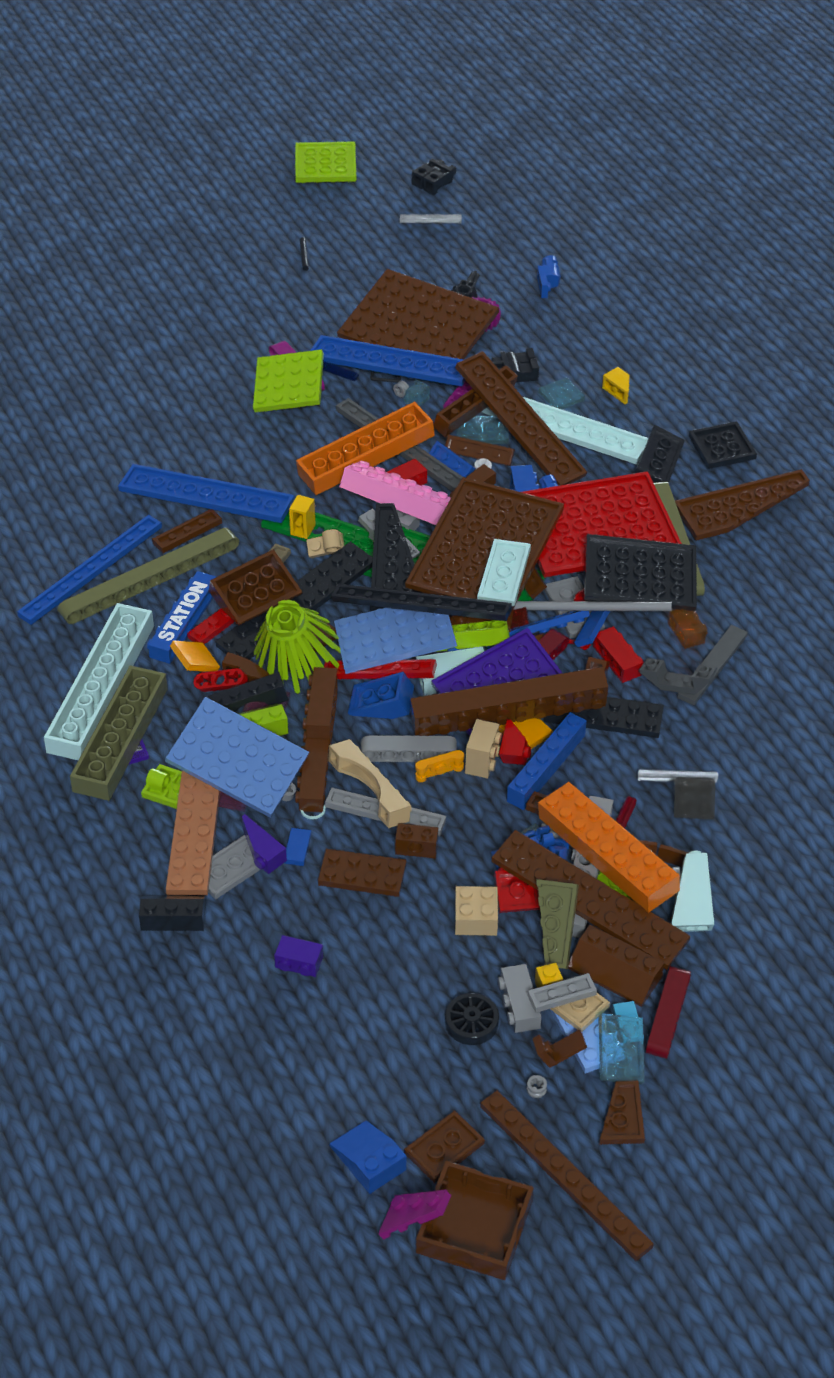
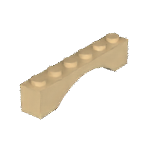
[328,739,412,828]

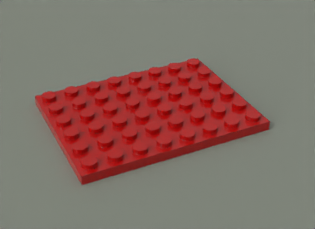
[522,471,682,577]

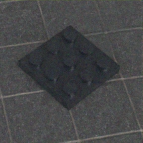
[689,421,757,469]

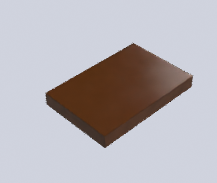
[404,1110,485,1183]

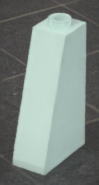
[416,647,484,696]
[670,851,714,932]

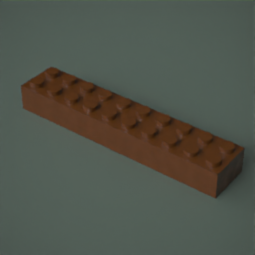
[411,667,608,736]

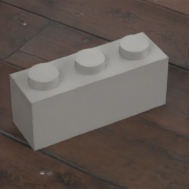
[497,964,541,1033]

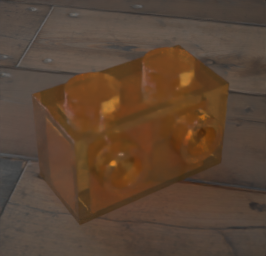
[668,609,708,649]

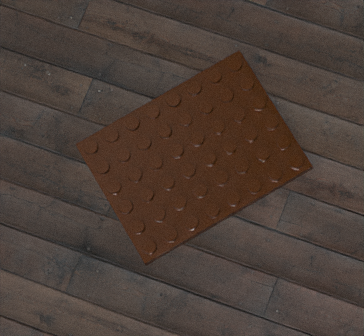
[337,269,499,360]
[405,477,564,617]

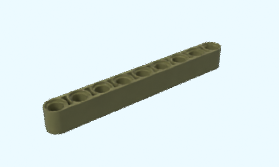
[654,481,705,596]

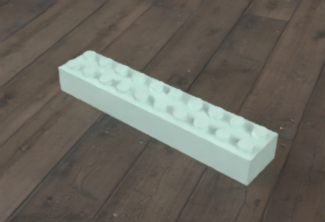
[44,603,154,760]

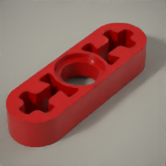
[193,668,248,692]

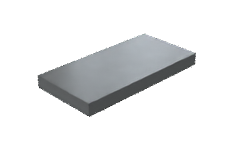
[544,576,605,639]
[208,835,260,900]

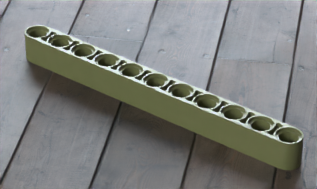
[57,528,239,624]

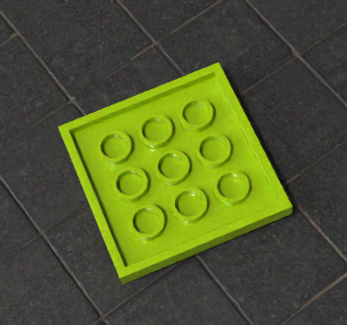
[295,142,356,183]
[253,349,324,412]

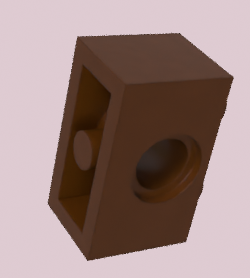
[395,823,439,859]

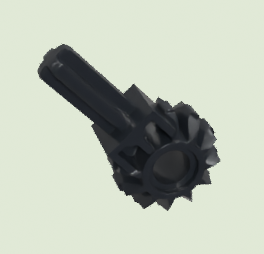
[451,271,480,298]

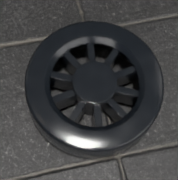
[445,993,499,1045]

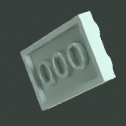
[477,539,531,606]

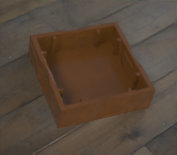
[416,1161,534,1281]

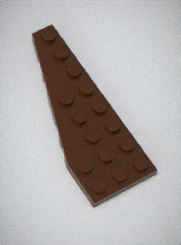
[675,469,810,541]

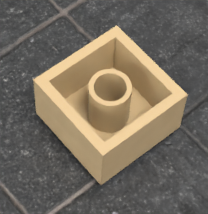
[465,719,502,778]
[455,886,498,936]

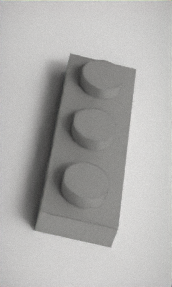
[528,973,597,1013]

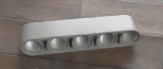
[361,736,457,762]

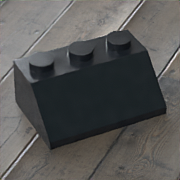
[139,895,207,931]

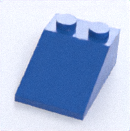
[348,672,414,719]
[329,1121,406,1194]

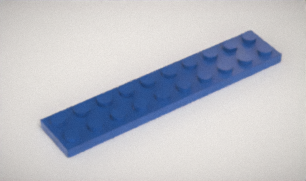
[310,335,466,386]
[118,464,295,523]

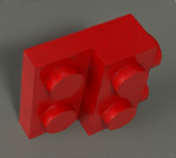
[494,868,540,913]

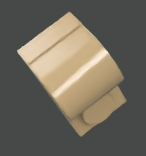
[307,529,344,559]

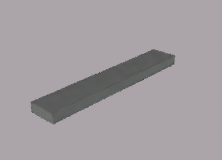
[678,625,748,706]

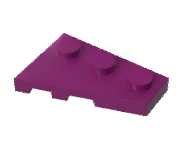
[378,1190,451,1239]

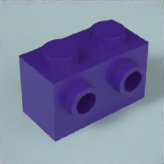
[274,935,323,977]

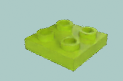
[141,764,182,809]

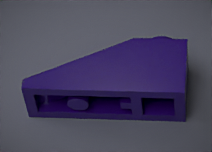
[242,814,287,874]

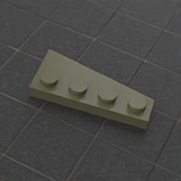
[536,879,579,969]

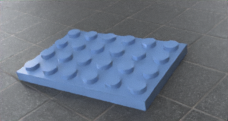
[334,608,457,674]
[165,697,309,818]

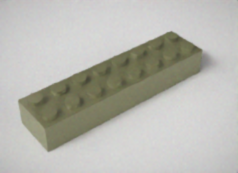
[70,665,168,801]

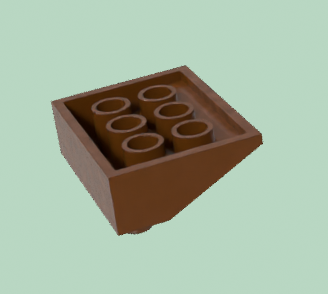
[209,549,303,625]

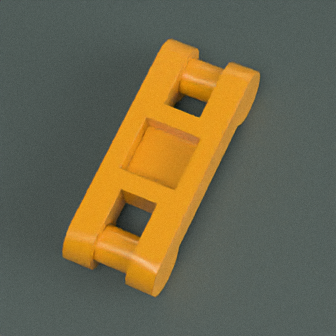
[415,750,464,782]

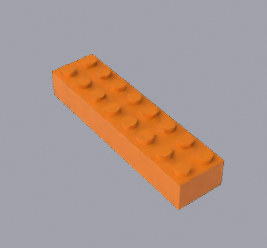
[296,401,435,495]
[538,782,680,913]

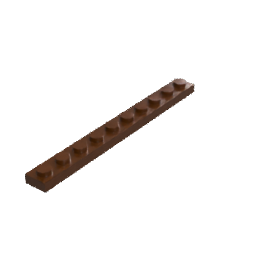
[480,1090,654,1261]

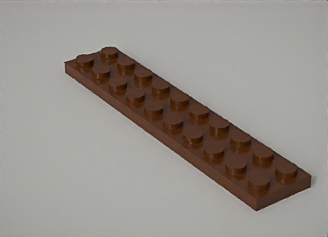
[455,351,587,486]
[491,830,690,970]

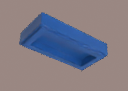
[284,828,312,866]

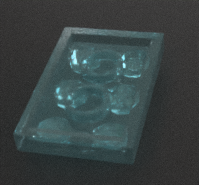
[457,416,509,444]
[598,1013,645,1084]

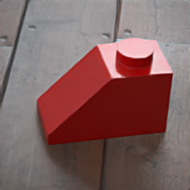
[499,719,531,765]

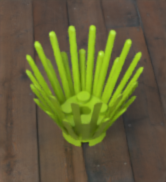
[254,600,341,694]

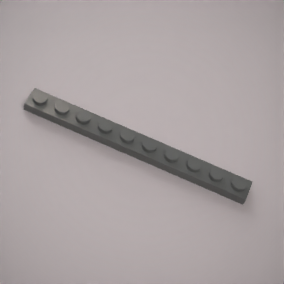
[336,398,462,491]

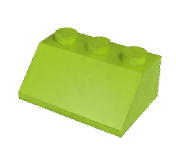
[237,704,288,736]

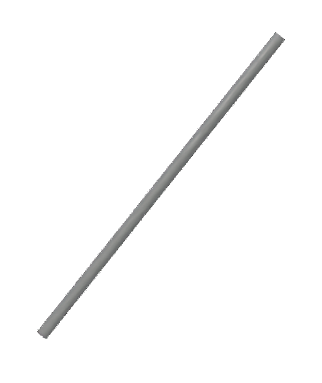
[514,601,672,611]

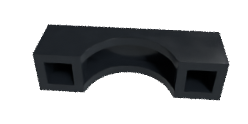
[206,672,288,713]

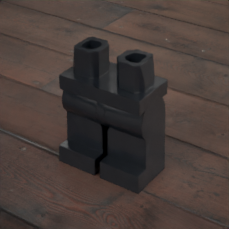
[411,159,456,195]
[491,348,539,382]

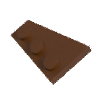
[599,1081,645,1145]

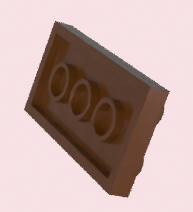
[318,849,407,897]

